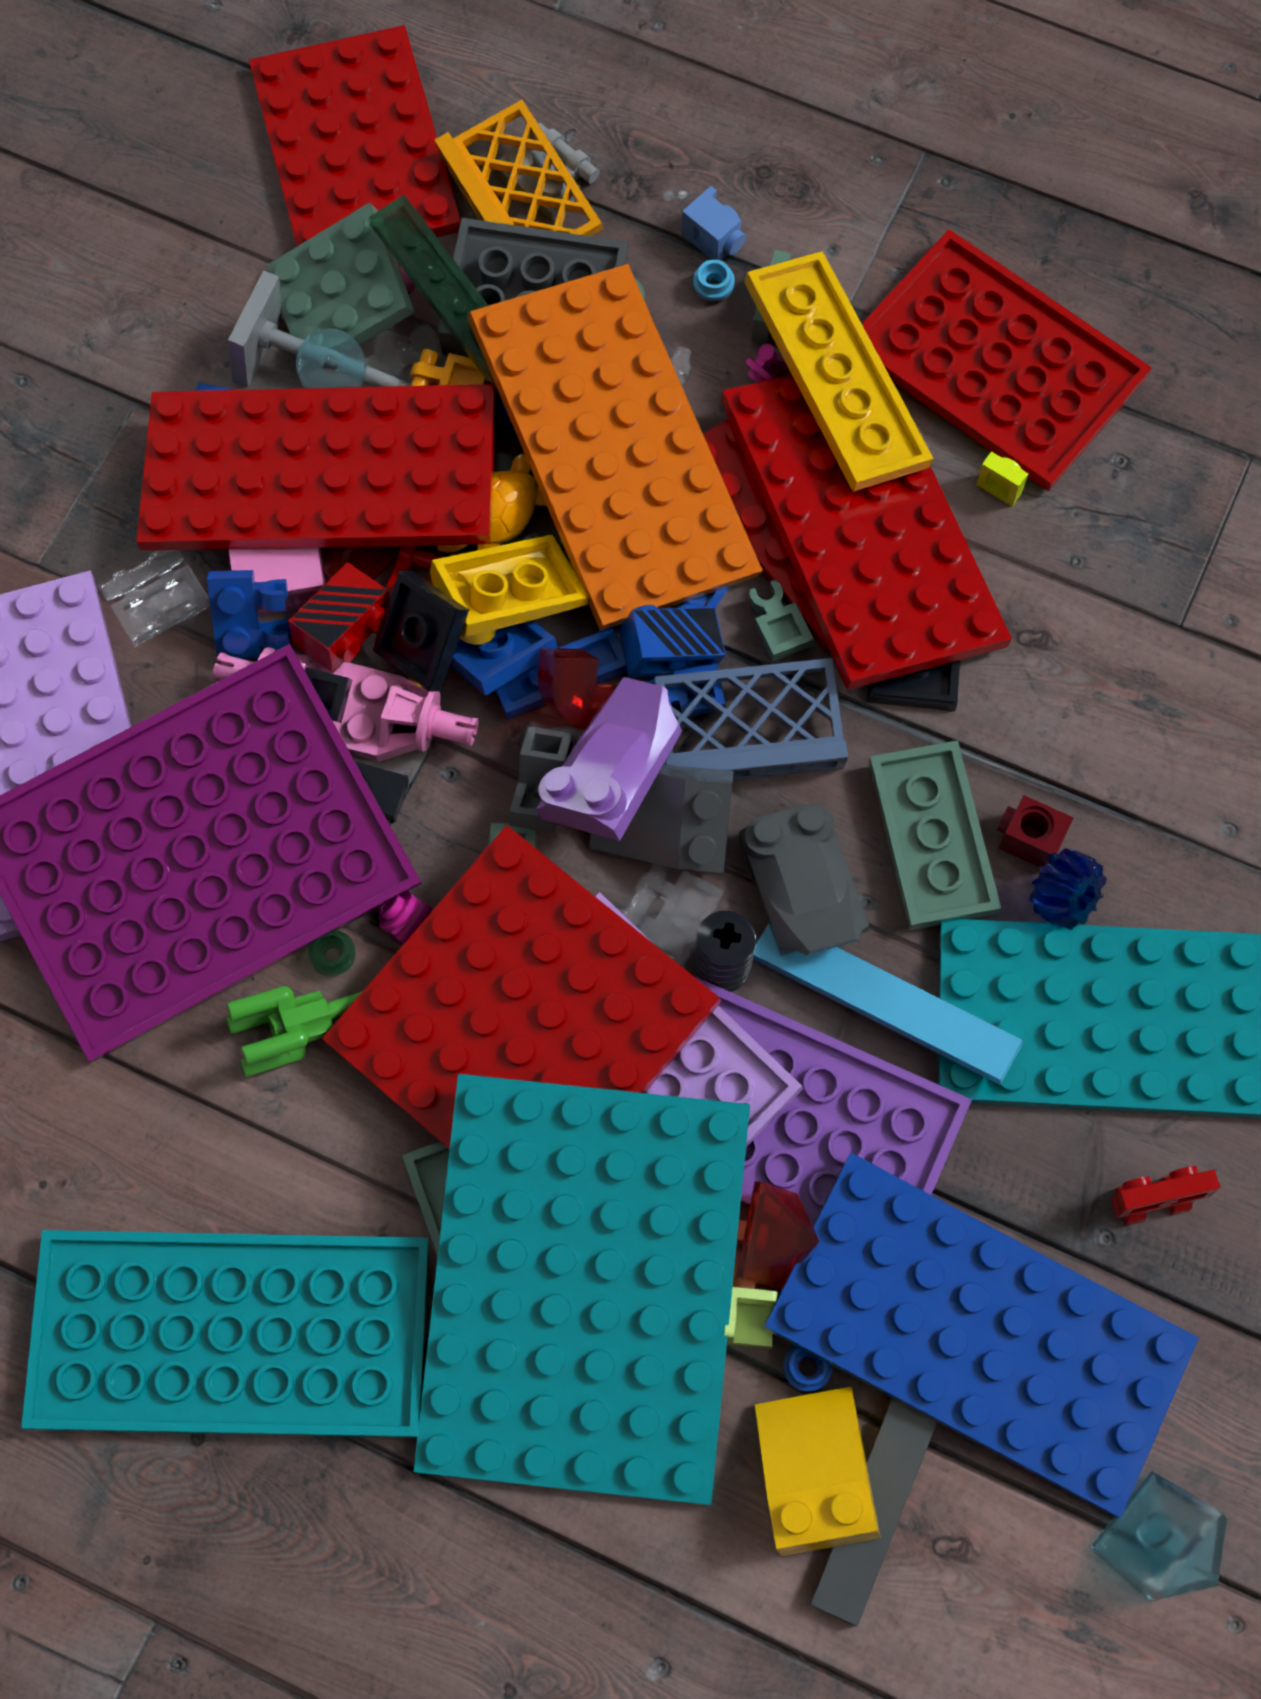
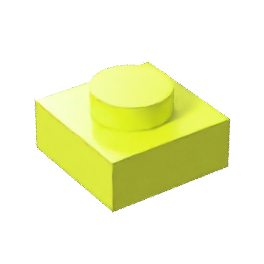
[976,451,1028,507]

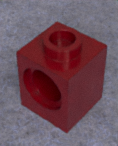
[997,795,1074,871]

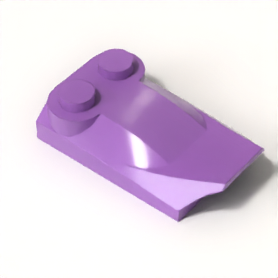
[536,677,682,841]

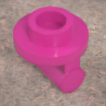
[745,344,788,383]
[379,891,432,945]

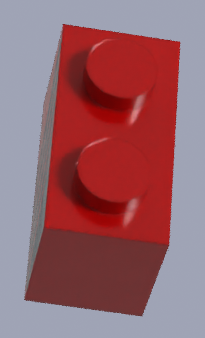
[288,562,389,673]

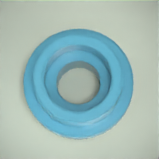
[693,260,735,301]

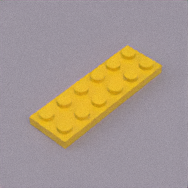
[744,251,934,492]

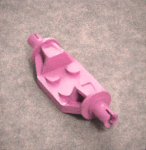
[213,647,478,762]

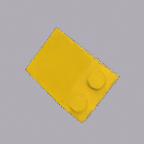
[755,1386,881,1556]

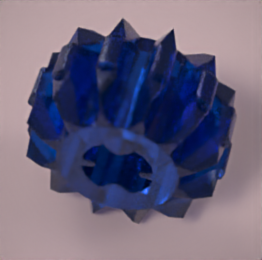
[1029,848,1107,930]

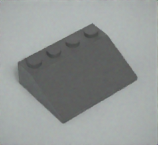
[438,218,629,362]

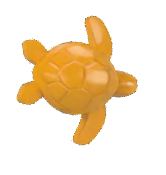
[437,454,547,553]

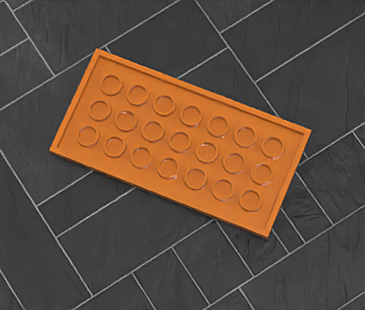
[468,264,763,631]

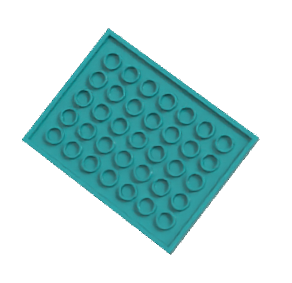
[414,1074,750,1505]

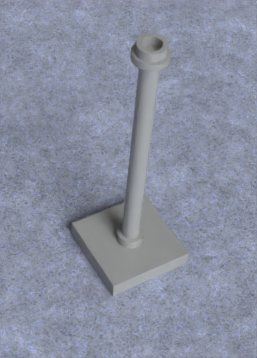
[228,270,496,418]

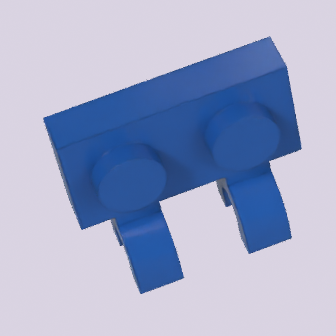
[207,570,292,658]

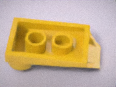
[430,534,589,645]

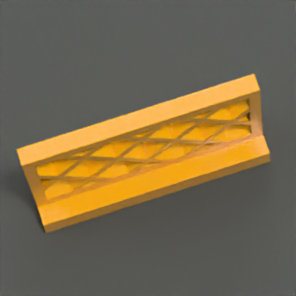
[434,99,603,236]

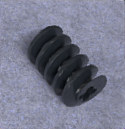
[693,910,757,992]

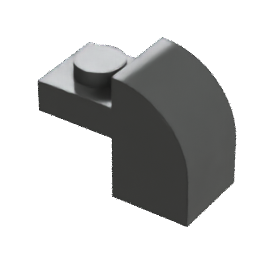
[509,726,573,832]

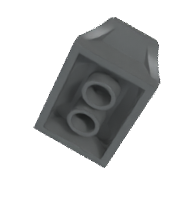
[739,804,869,956]

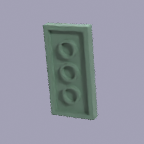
[868,740,1001,931]

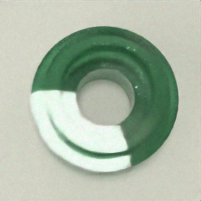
[309,930,356,976]

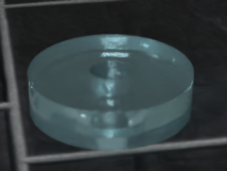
[296,329,367,388]

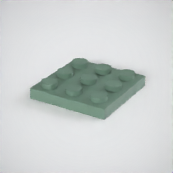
[267,203,415,374]

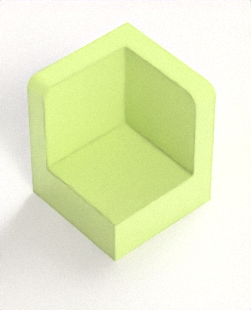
[724,1287,778,1349]

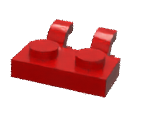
[1111,1166,1221,1226]

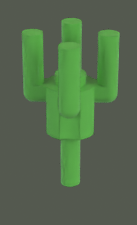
[225,986,363,1078]

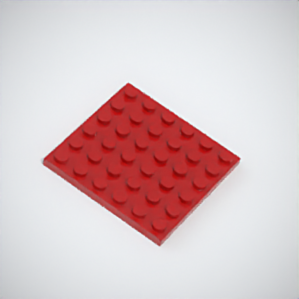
[322,825,722,1149]

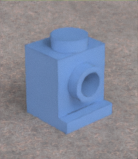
[682,186,747,261]

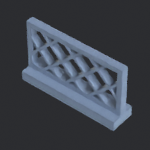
[654,658,848,780]

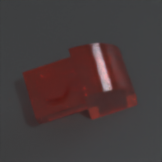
[538,648,617,729]

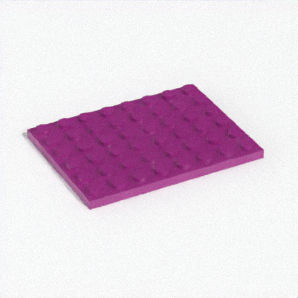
[0,644,422,1063]

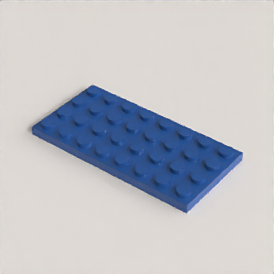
[762,1153,1199,1518]

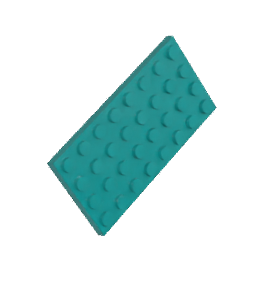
[937,919,1261,1119]
[21,1230,430,1438]

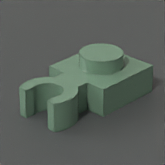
[749,580,814,662]

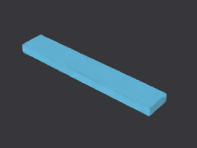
[753,923,1023,1085]

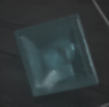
[1090,1471,1227,1602]

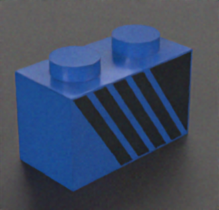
[619,604,726,678]

